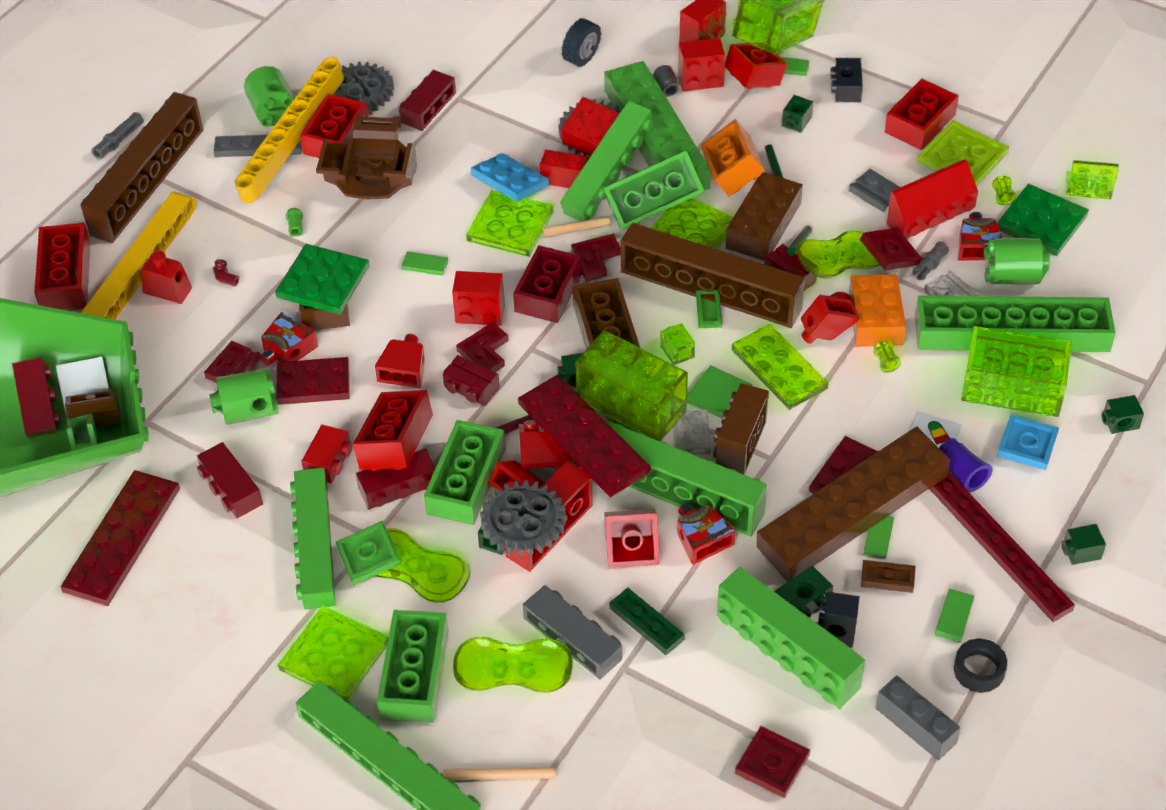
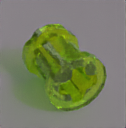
[992,176,1016,206]
[873,341,901,373]

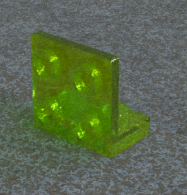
[1066,160,1119,200]

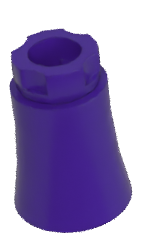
[939,438,993,492]

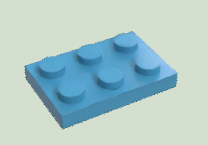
[471,153,549,202]

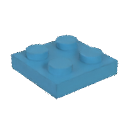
[997,414,1059,470]

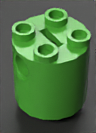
[243,66,295,127]
[984,238,1050,284]
[209,368,279,425]

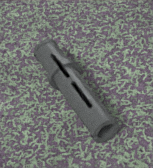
[91,112,144,160]

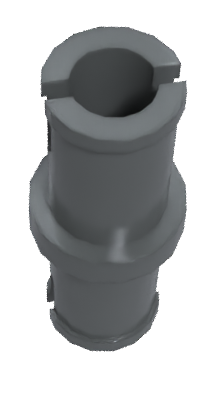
[912,242,949,281]

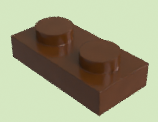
[860,560,915,593]

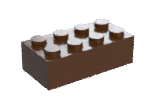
[725,172,803,261]

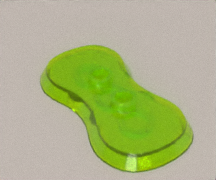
[796,231,880,279]
[376,528,471,603]
[453,637,573,693]

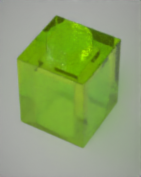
[660,323,695,366]

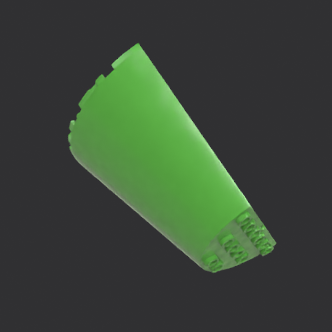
[0,298,149,498]

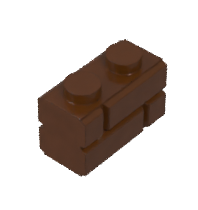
[65,389,121,429]

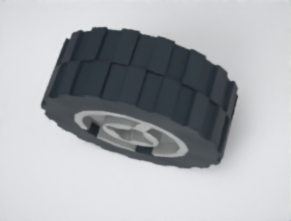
[561,18,602,67]

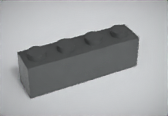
[523,585,622,680]

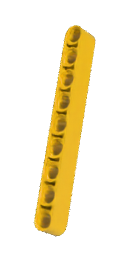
[235,57,344,203]
[81,192,196,320]

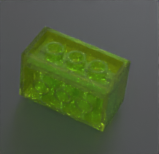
[732,0,824,55]
[961,326,1072,417]
[576,330,688,442]

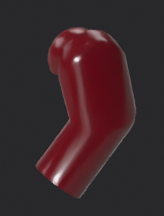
[213,259,239,287]

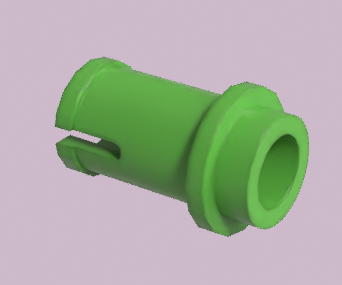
[285,208,303,237]

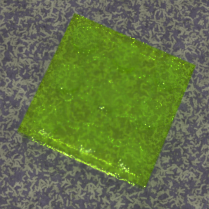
[466,190,554,257]
[651,198,734,250]
[278,605,389,702]

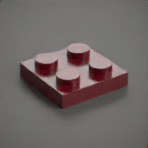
[860,228,923,271]
[735,726,811,798]

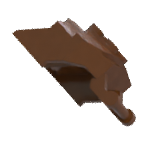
[316,114,417,199]

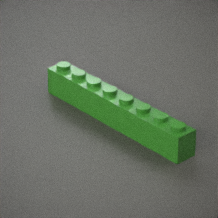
[295,681,481,810]

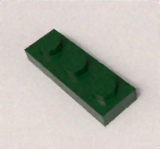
[609,587,685,656]

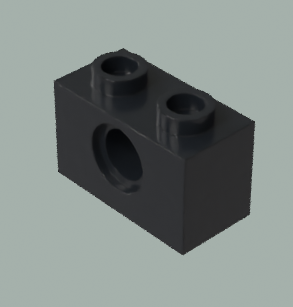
[830,58,863,102]
[818,592,860,648]

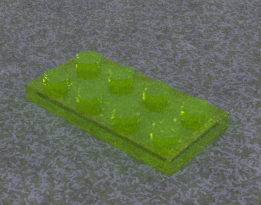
[731,324,828,410]

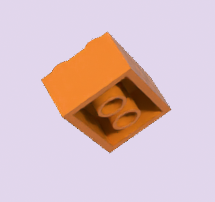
[700,119,765,197]
[849,274,906,347]

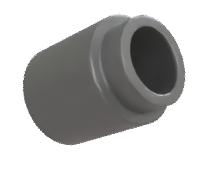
[653,65,679,97]

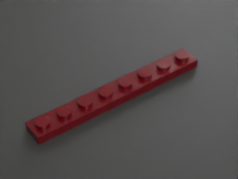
[929,471,1075,622]

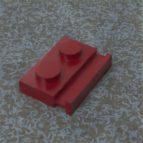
[204,340,260,383]

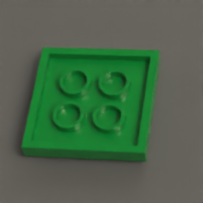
[997,183,1089,256]
[275,243,370,315]

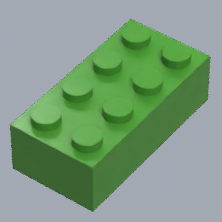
[601,150,705,230]
[424,420,505,525]
[377,610,449,723]

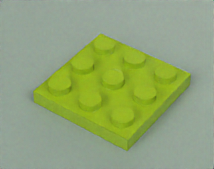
[917,120,1009,186]

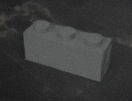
[875,675,961,761]

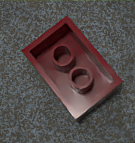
[513,245,582,323]

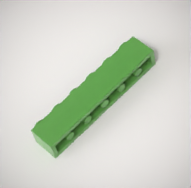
[560,101,654,221]
[290,468,336,610]

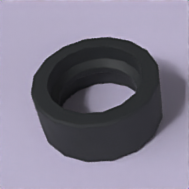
[953,638,1008,693]

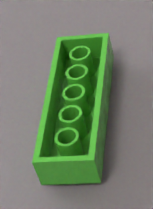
[717,566,865,709]

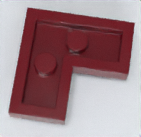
[571,233,621,282]
[456,322,509,372]

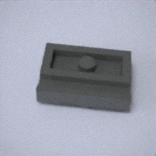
[849,169,900,212]

